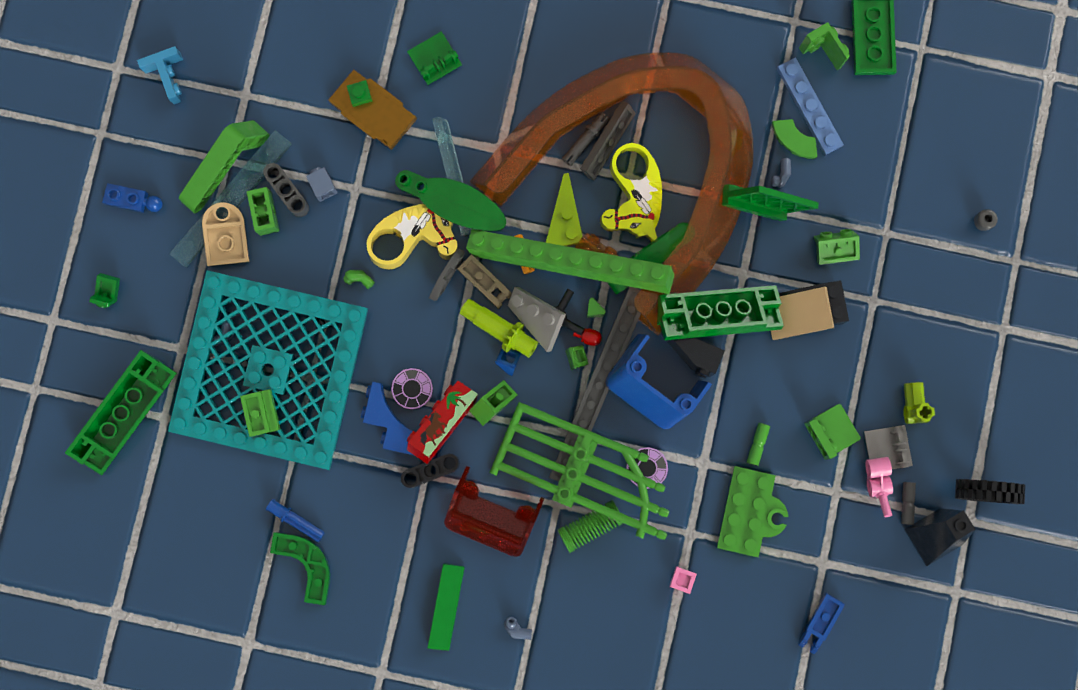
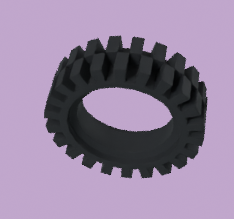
[955,479,1025,504]

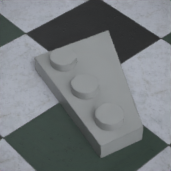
[508,287,566,352]

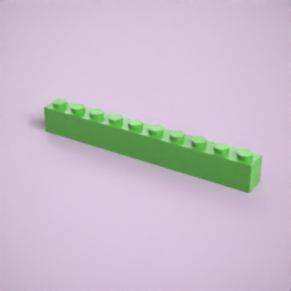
[466,229,675,294]

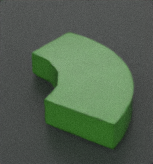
[772,119,817,159]

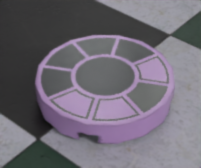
[391,368,433,410]
[626,447,668,489]

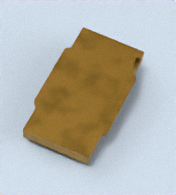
[328,70,417,150]

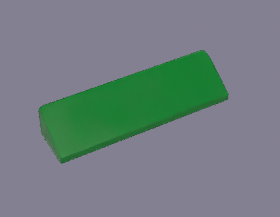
[428,563,465,651]

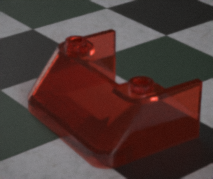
[444,466,545,557]

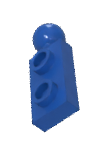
[102,183,163,213]

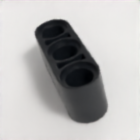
[401,454,460,488]

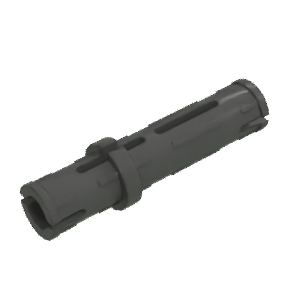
[562,112,610,166]

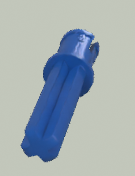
[266,499,324,542]

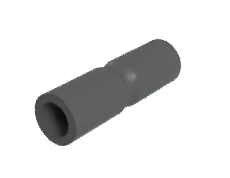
[901,482,916,525]

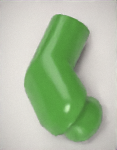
[343,270,375,289]

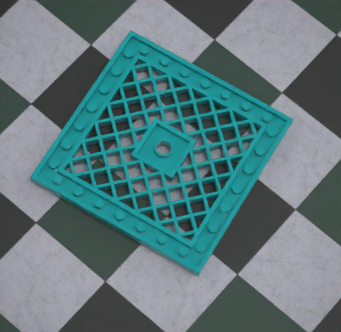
[168,270,369,470]

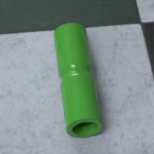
[747,423,771,466]

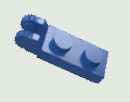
[798,593,845,654]

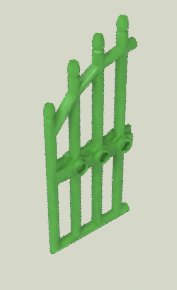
[489,402,670,540]

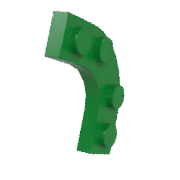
[270,532,330,605]

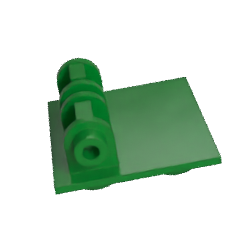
[407,31,462,85]

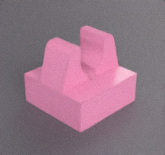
[669,566,697,594]

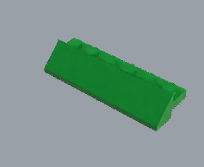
[657,285,784,340]
[65,350,177,475]

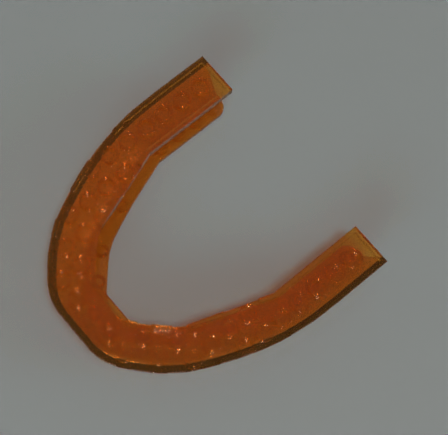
[470,52,753,336]

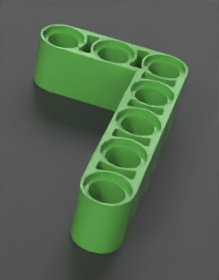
[179,120,270,213]

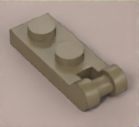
[457,254,512,309]

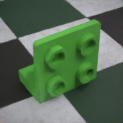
[799,22,850,70]
[804,404,861,460]

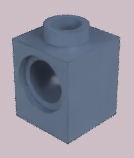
[306,167,338,202]

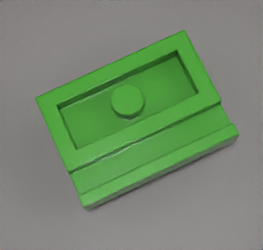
[240,389,281,437]

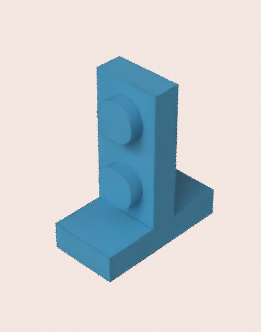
[137,46,183,105]

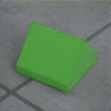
[587,297,606,318]
[565,345,589,370]

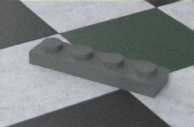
[580,101,636,181]

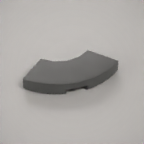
[429,248,465,301]

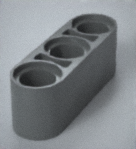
[263,163,309,217]

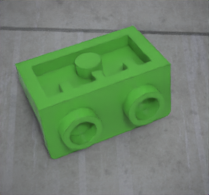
[814,229,860,265]

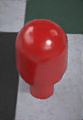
[573,328,602,346]

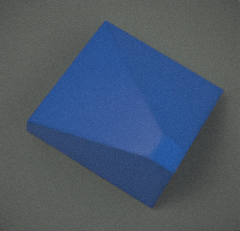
[495,348,521,376]

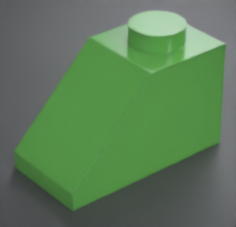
[469,380,517,426]

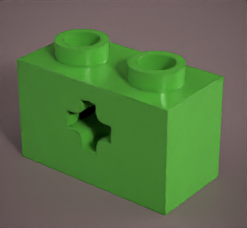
[247,187,280,236]

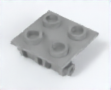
[864,425,913,469]

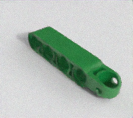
[607,222,695,294]

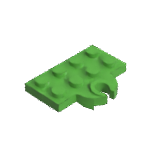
[717,466,788,558]

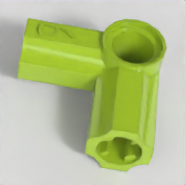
[903,382,935,424]

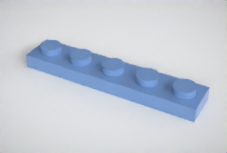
[777,57,844,156]

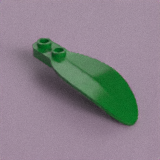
[395,170,506,232]

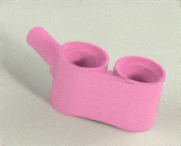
[865,457,893,517]

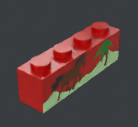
[407,381,478,465]

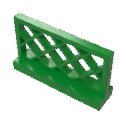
[722,184,819,221]

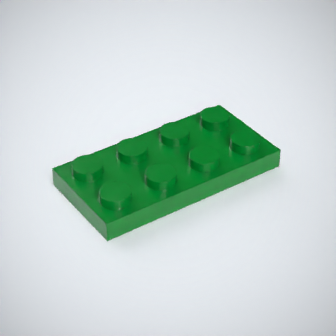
[852,0,897,75]

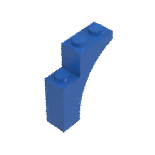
[361,382,434,459]

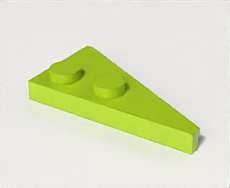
[546,173,584,246]

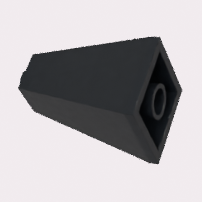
[904,508,976,566]

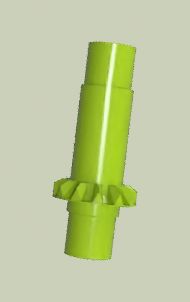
[460,299,539,358]

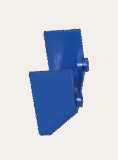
[606,334,712,429]

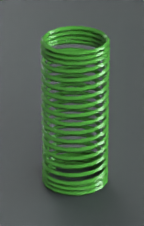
[557,500,623,553]

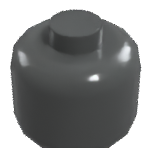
[974,209,998,231]

